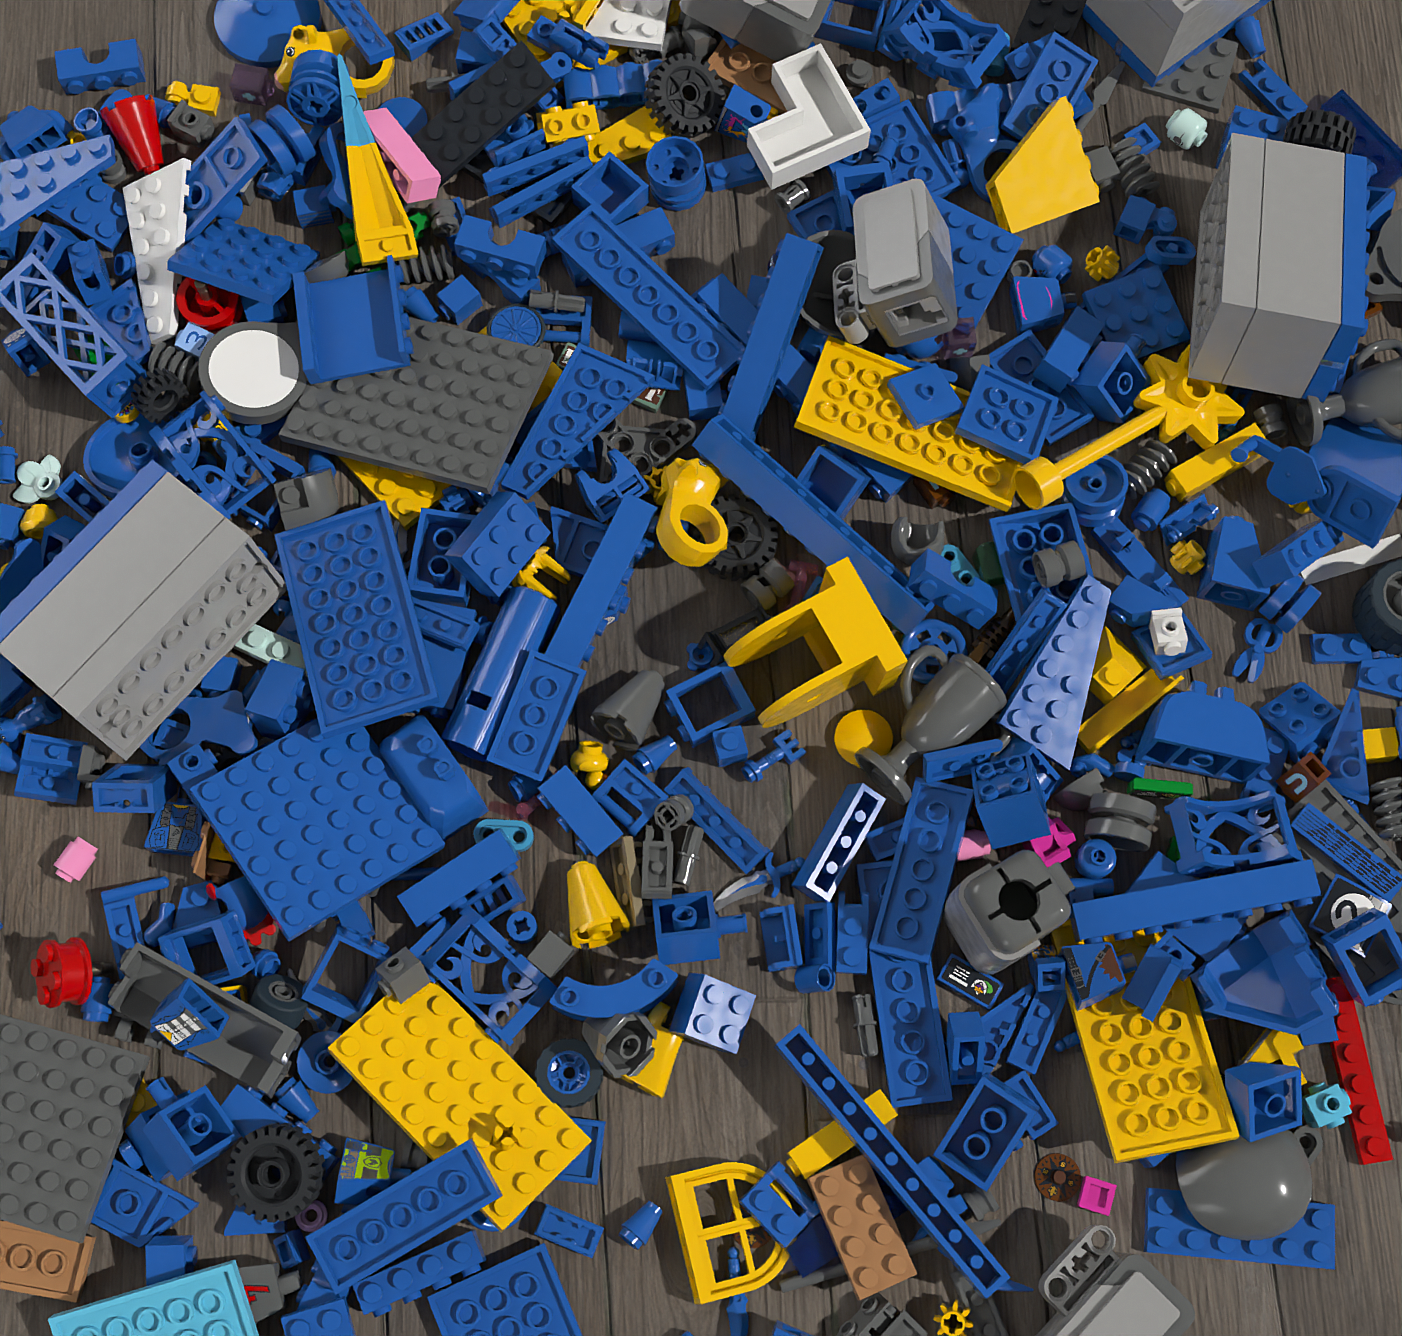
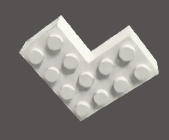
[747,43,871,190]

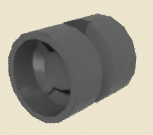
[1032,540,1086,588]
[740,560,795,613]

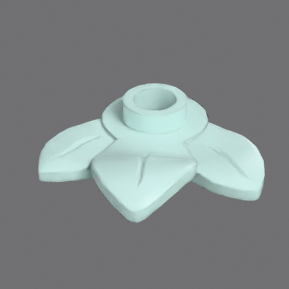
[13,455,62,504]

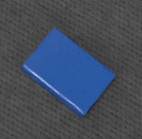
[453,0,520,30]

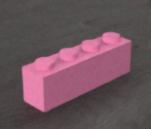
[363,108,441,204]

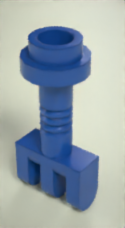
[741,729,806,783]

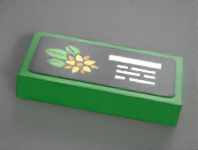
[1127,778,1193,799]

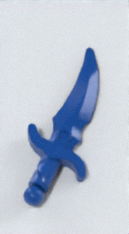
[726,1247,749,1336]

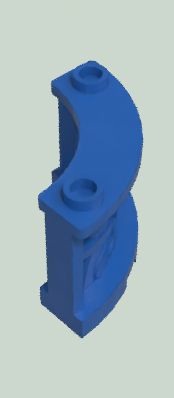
[881,0,1010,89]
[149,390,277,519]
[1164,790,1303,878]
[418,904,558,1046]
[550,959,679,1022]

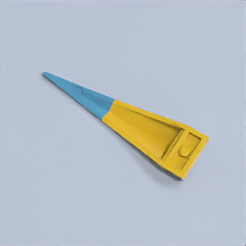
[337,54,418,266]

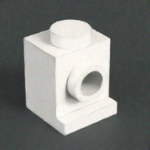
[1149,608,1188,656]

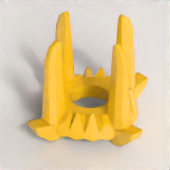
[512,546,571,600]

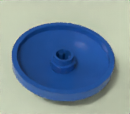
[214,0,322,68]
[83,411,199,498]

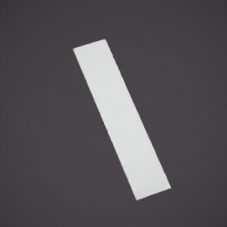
[1301,534,1402,585]

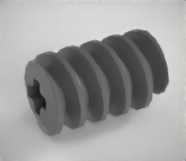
[1109,137,1160,199]
[396,245,455,284]
[148,341,202,396]
[1123,440,1177,500]
[1369,777,1402,841]

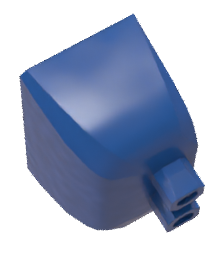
[1135,680,1270,784]
[378,715,489,842]

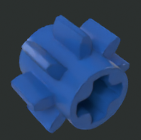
[438,485,474,514]

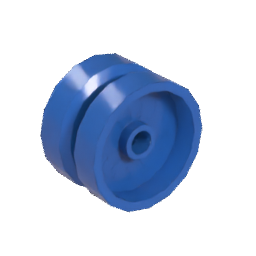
[247,104,316,179]
[1061,455,1129,527]

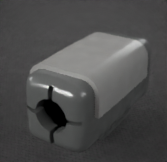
[942,850,1075,974]

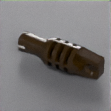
[968,606,1016,665]

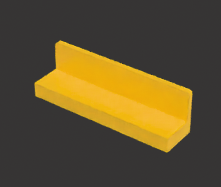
[1077,668,1184,754]

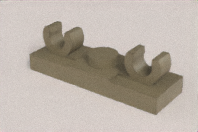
[609,836,654,931]

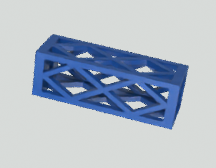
[0,252,147,418]

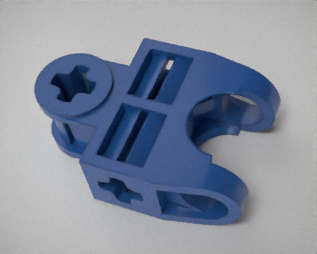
[575,448,651,523]

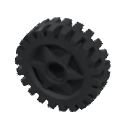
[644,53,725,139]
[693,494,778,581]
[227,1123,326,1222]

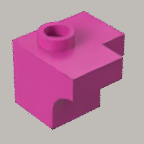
[1022,817,1076,868]

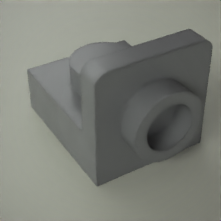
[77,744,105,791]

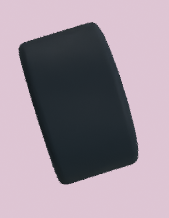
[249,974,309,1029]

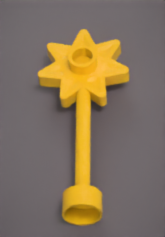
[1013,344,1245,510]

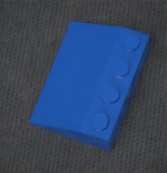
[988,502,1094,624]

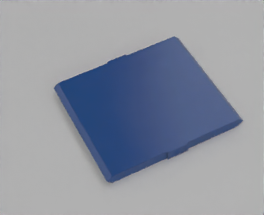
[1308,417,1402,498]

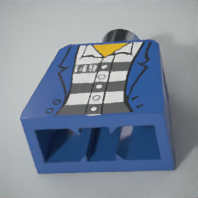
[150,978,230,1050]

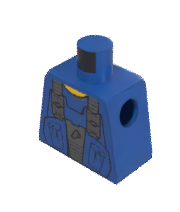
[144,787,208,857]

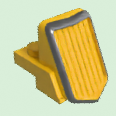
[1237,1028,1307,1086]

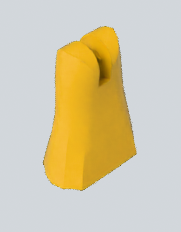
[621,1001,683,1099]

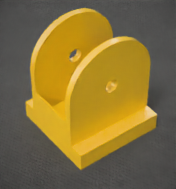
[724,556,908,728]

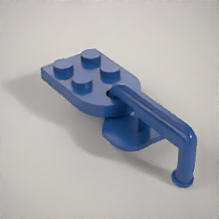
[1231,435,1401,549]

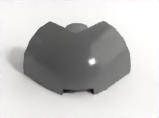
[273,467,339,531]

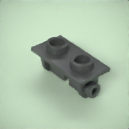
[836,1292,897,1336]

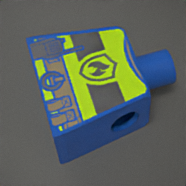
[334,1138,411,1204]

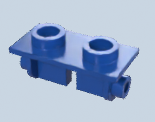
[1158,493,1219,546]

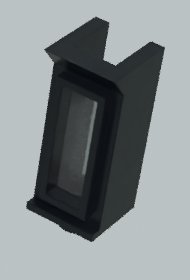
[697,605,772,668]

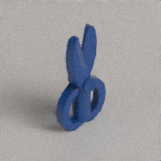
[1232,618,1283,683]

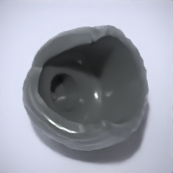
[891,517,945,567]

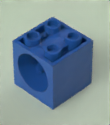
[970,752,1051,849]

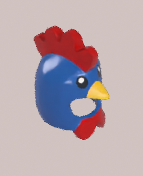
[206,876,276,946]

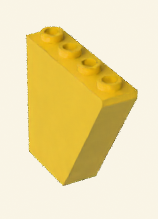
[985,96,1100,234]

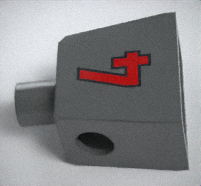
[238,1263,302,1324]

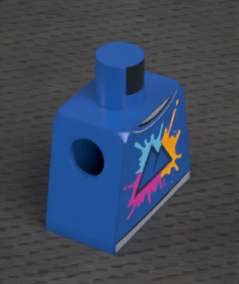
[714,84,771,143]

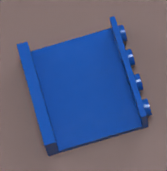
[293,255,414,384]

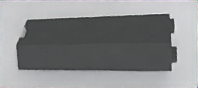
[108,942,301,1098]

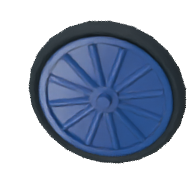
[487,303,546,347]

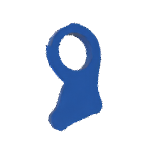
[140,690,258,765]

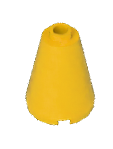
[567,861,630,949]

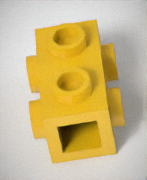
[537,101,600,147]

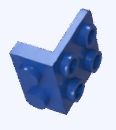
[1259,682,1341,764]

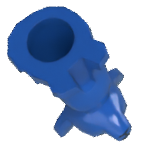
[0,694,62,752]

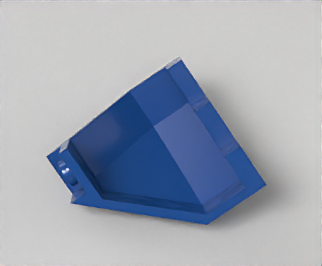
[1189,909,1339,1035]

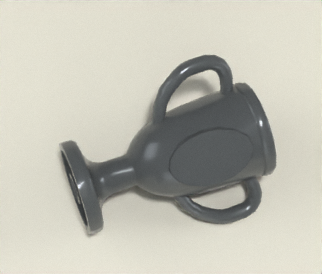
[1286,339,1402,446]
[854,645,1012,805]

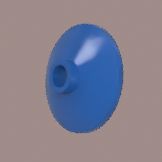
[297,1031,353,1094]

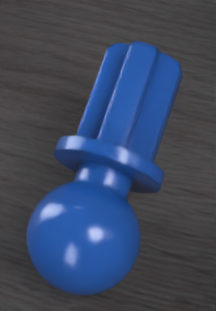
[942,138,970,189]

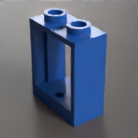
[814,0,890,52]
[833,161,894,235]
[223,440,306,532]
[663,661,756,748]
[92,764,177,813]
[1321,907,1402,1007]
[158,910,256,985]
[301,926,392,1023]

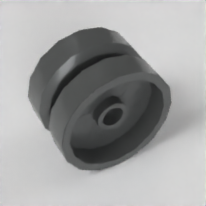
[1083,793,1157,852]

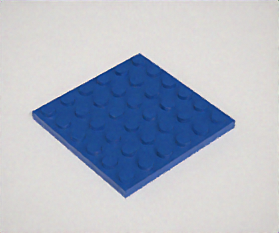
[189,718,445,942]

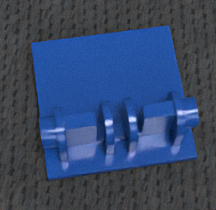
[626,339,683,391]

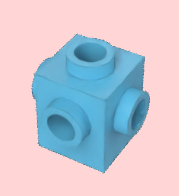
[1302,1081,1352,1129]

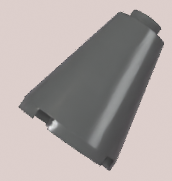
[590,670,665,751]

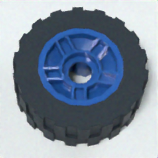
[535,1038,603,1108]

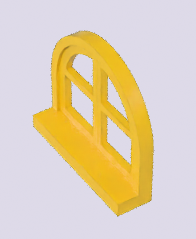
[665,1162,794,1304]

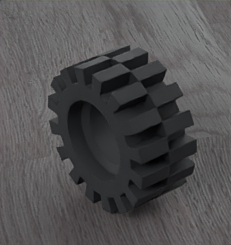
[131,368,189,424]

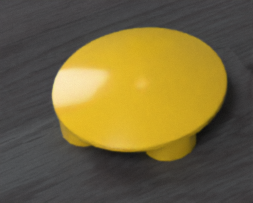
[834,710,893,768]

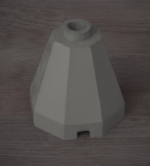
[582,1012,657,1078]

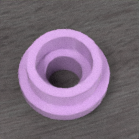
[295,1200,328,1232]

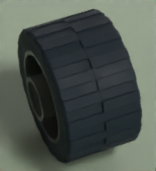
[1352,559,1402,656]

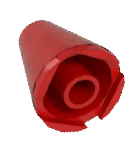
[100,95,164,176]

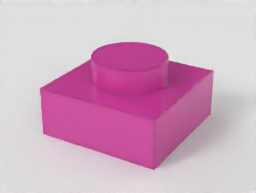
[1076,1176,1117,1216]

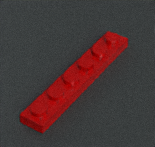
[1325,977,1394,1165]

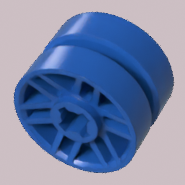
[1258,575,1322,634]

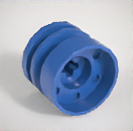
[286,50,350,126]
[646,136,707,211]

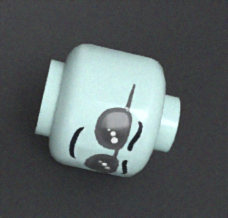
[1166,108,1208,150]

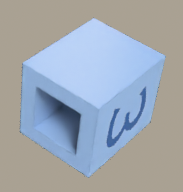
[174,322,215,363]

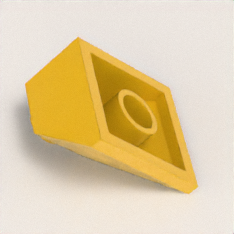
[1089,626,1147,705]

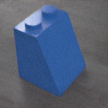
[1196,516,1270,612]

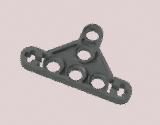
[584,417,696,514]

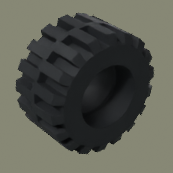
[1283,109,1356,154]

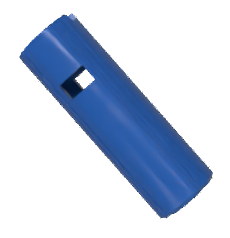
[440,586,561,763]

